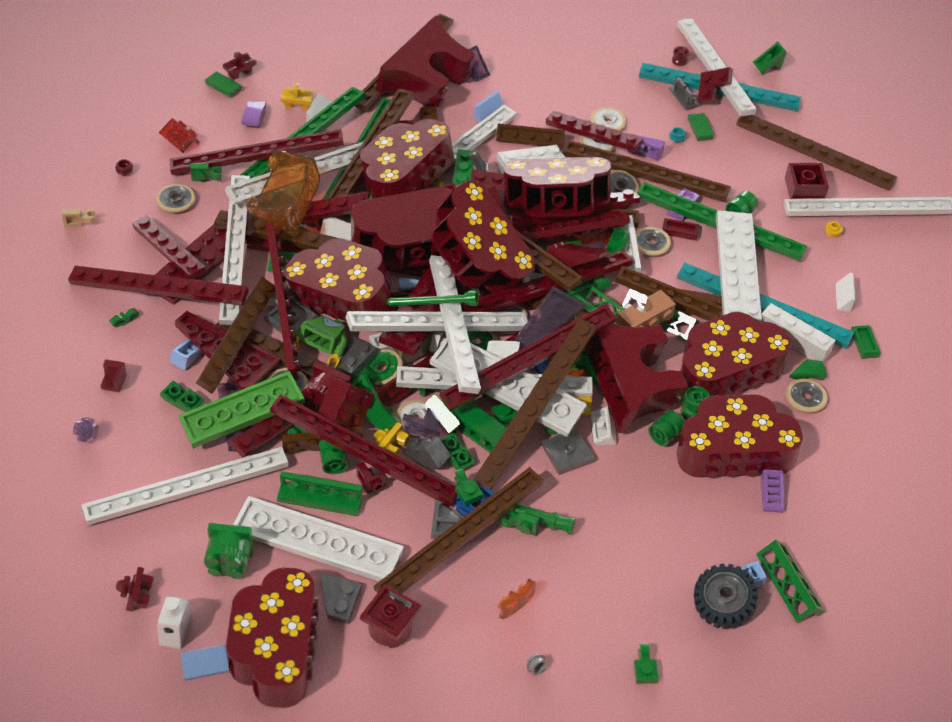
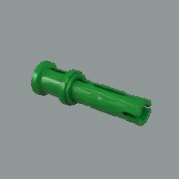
[512,504,576,535]

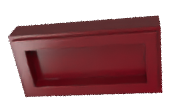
[662,218,699,241]

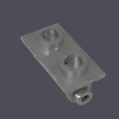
[669,78,699,109]

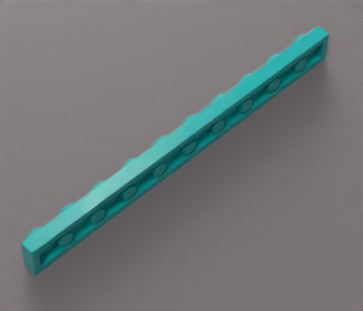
[639,62,801,112]
[677,263,854,349]

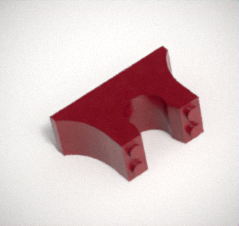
[375,15,475,108]
[587,323,688,433]

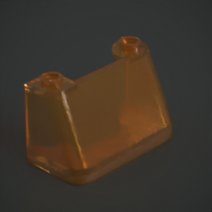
[246,150,320,234]

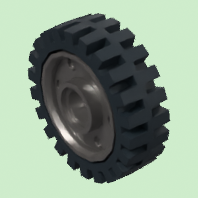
[694,564,758,629]

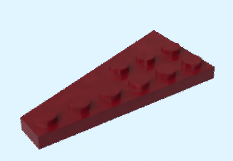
[175,311,281,390]

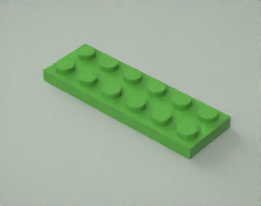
[178,371,305,449]

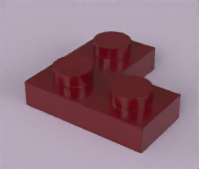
[698,67,733,104]

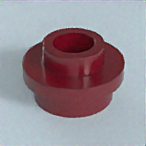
[115,159,133,175]

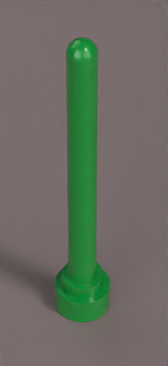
[387,290,479,306]

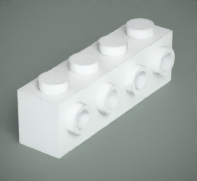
[761,303,835,363]

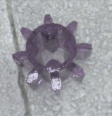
[73,417,99,443]

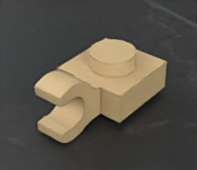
[62,209,96,227]

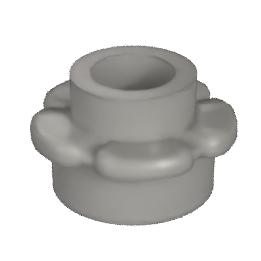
[526,654,547,675]

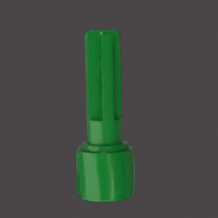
[561,275,610,302]

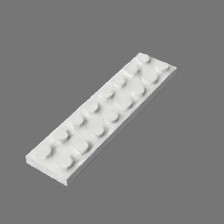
[716,210,762,323]
[430,337,587,437]
[233,496,404,581]

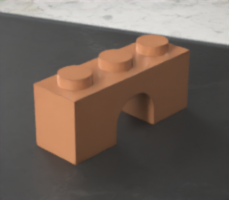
[616,290,676,327]

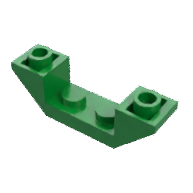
[351,365,400,431]

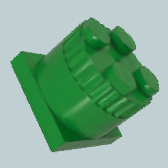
[204,523,254,579]

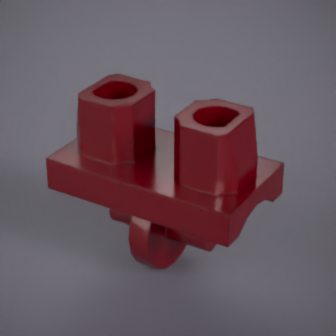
[222,51,257,80]
[116,566,154,612]

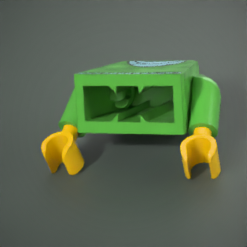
[293,316,347,370]

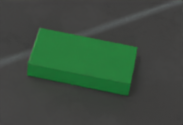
[205,71,241,98]
[688,113,714,141]
[850,325,881,359]

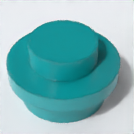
[669,127,686,142]

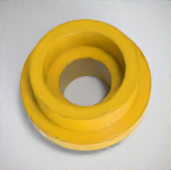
[825,221,843,237]

